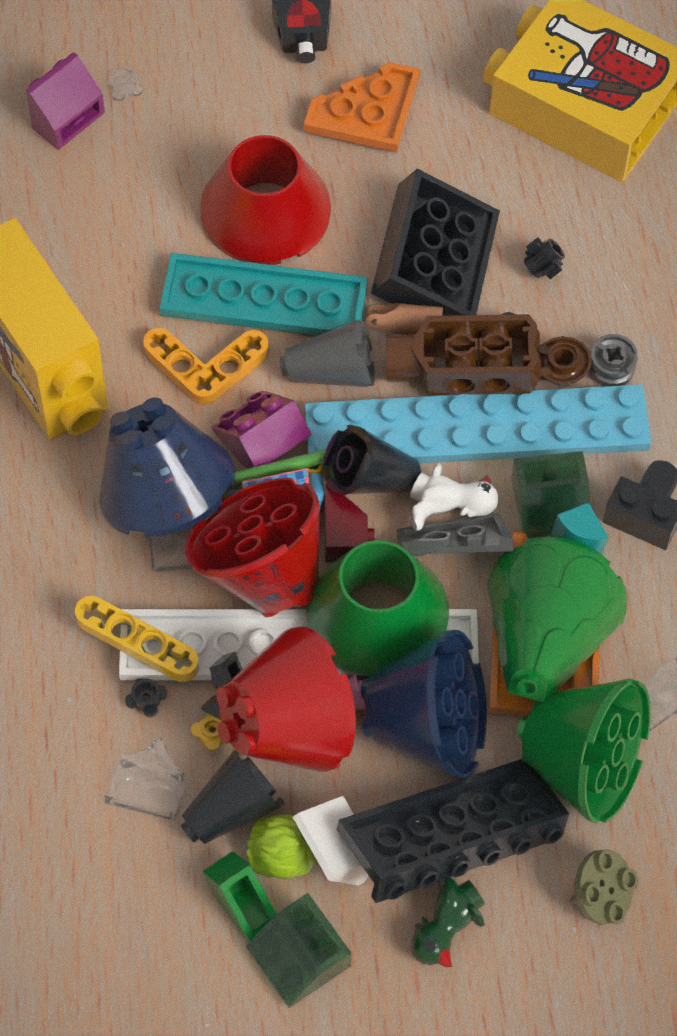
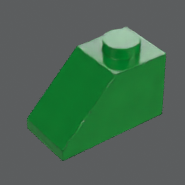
[202,851,281,944]

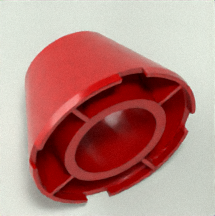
[200,135,331,265]

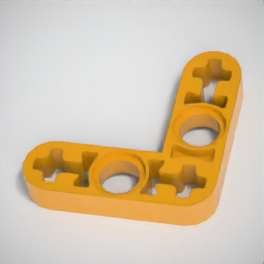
[143,328,269,405]

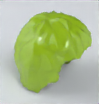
[246,814,318,880]

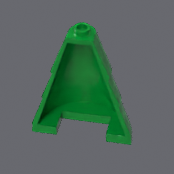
[487,537,627,702]

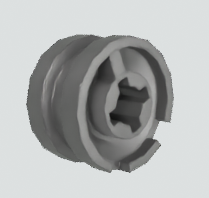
[589,334,638,386]

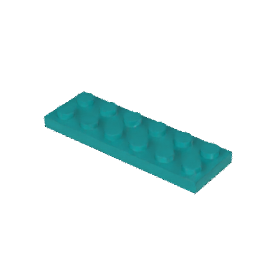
[160,253,368,336]

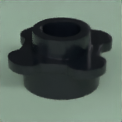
[125,679,168,717]

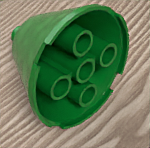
[517,679,651,824]

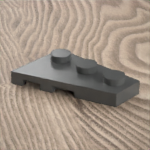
[396,513,514,556]

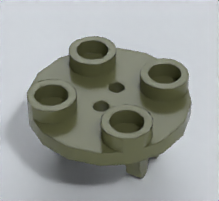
[570,849,638,925]

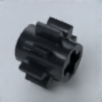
[524,237,565,279]

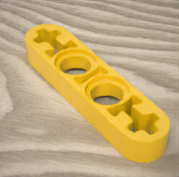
[75,596,199,682]

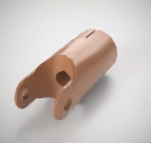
[366,303,443,334]

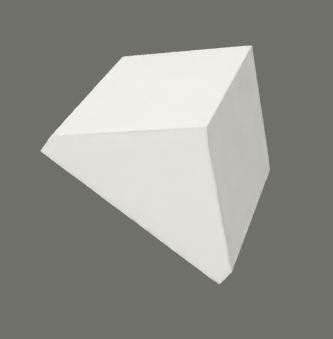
[293,796,368,886]

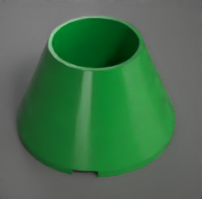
[306,540,449,679]

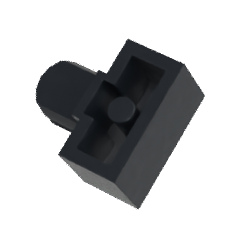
[603,460,677,551]

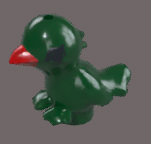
[411,877,485,967]

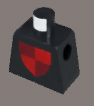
[272,0,332,64]

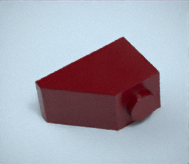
[325,484,375,562]

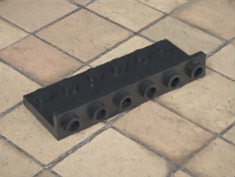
[336,759,570,903]

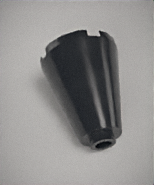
[323,424,421,495]
[181,749,285,844]

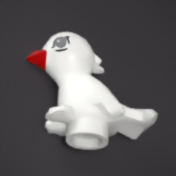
[409,463,499,531]

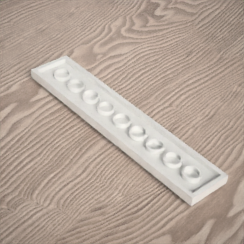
[119,609,479,680]

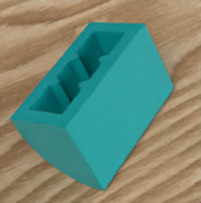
[550,503,608,554]

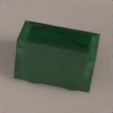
[511,451,590,538]
[246,893,352,1008]

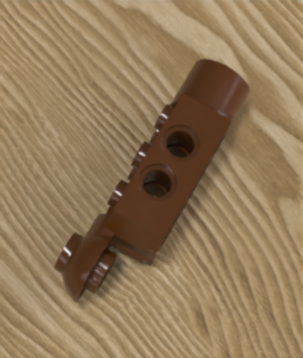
[386,314,592,395]

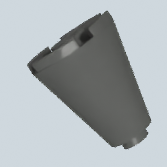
[280,320,375,387]

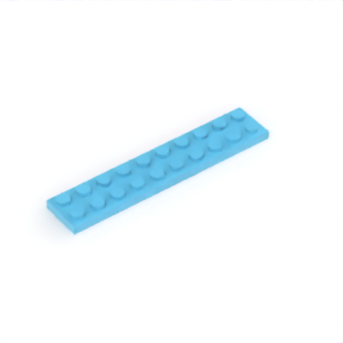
[305,384,651,469]

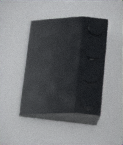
[371,168,500,316]

